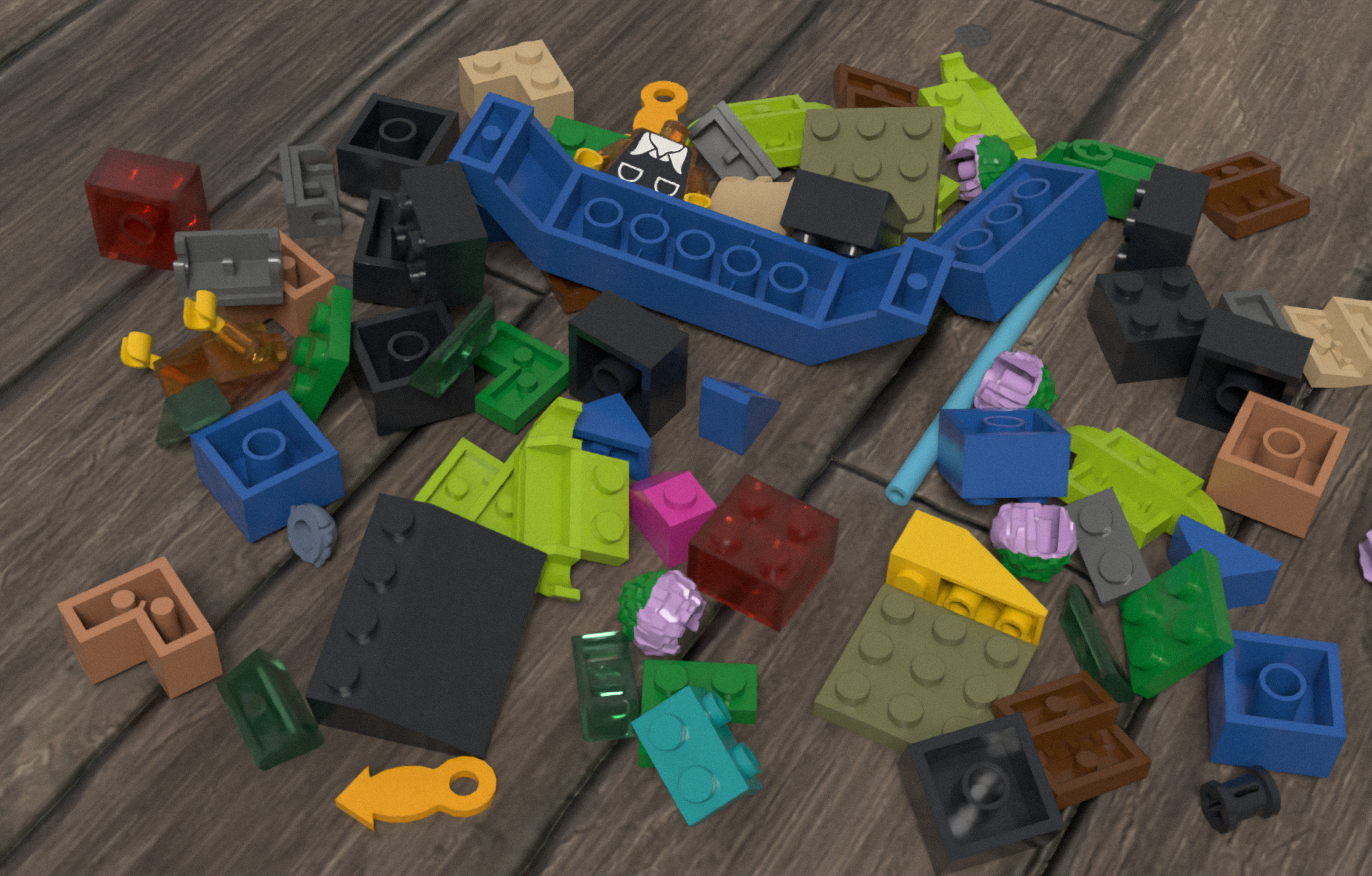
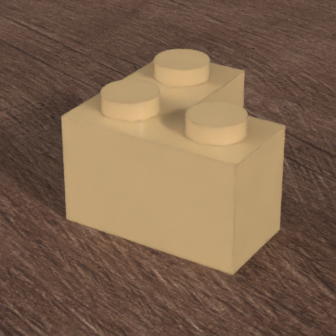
[458,39,574,128]

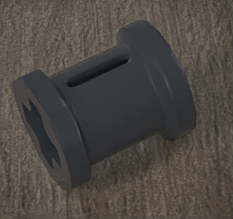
[1199,765,1281,834]

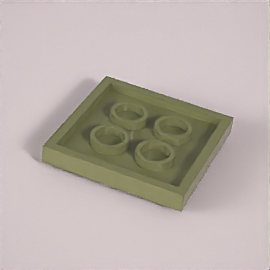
[800,106,946,241]
[812,583,1037,754]

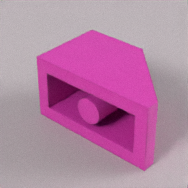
[629,471,718,569]

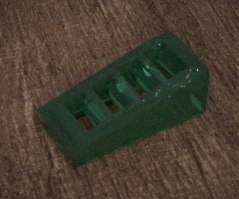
[155,377,231,449]
[571,630,640,742]

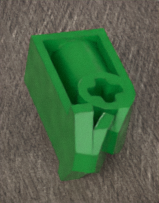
[1036,139,1164,220]

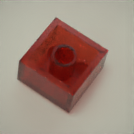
[84,147,211,271]
[687,474,840,632]

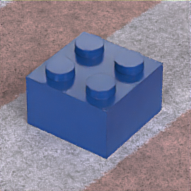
[190,389,345,543]
[937,408,1071,505]
[1207,629,1346,778]

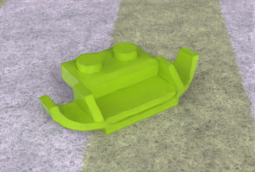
[917,52,1037,160]
[678,94,834,169]
[512,396,629,603]
[1058,425,1225,550]
[413,437,525,538]

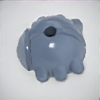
[287,503,338,568]

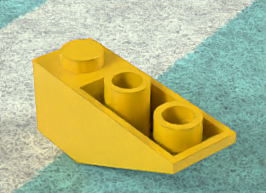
[885,509,1048,651]

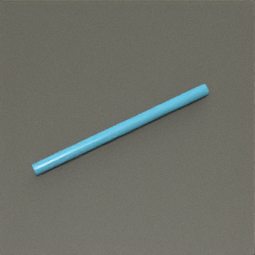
[885,253,1072,506]

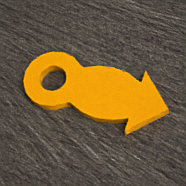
[624,81,688,143]
[335,756,497,832]

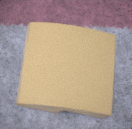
[1280,296,1372,388]

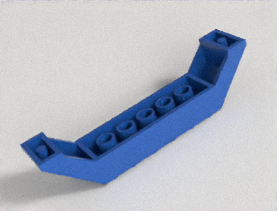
[448,92,956,366]

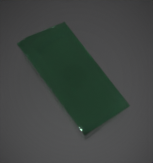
[408,295,496,398]
[1059,584,1136,704]
[216,647,326,771]

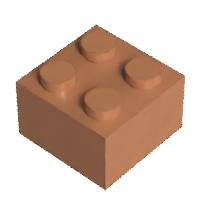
[1205,391,1350,539]

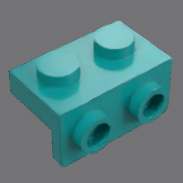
[631,685,763,827]

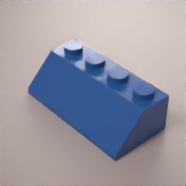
[925,158,1108,322]

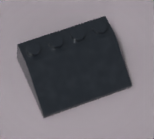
[305,493,548,761]

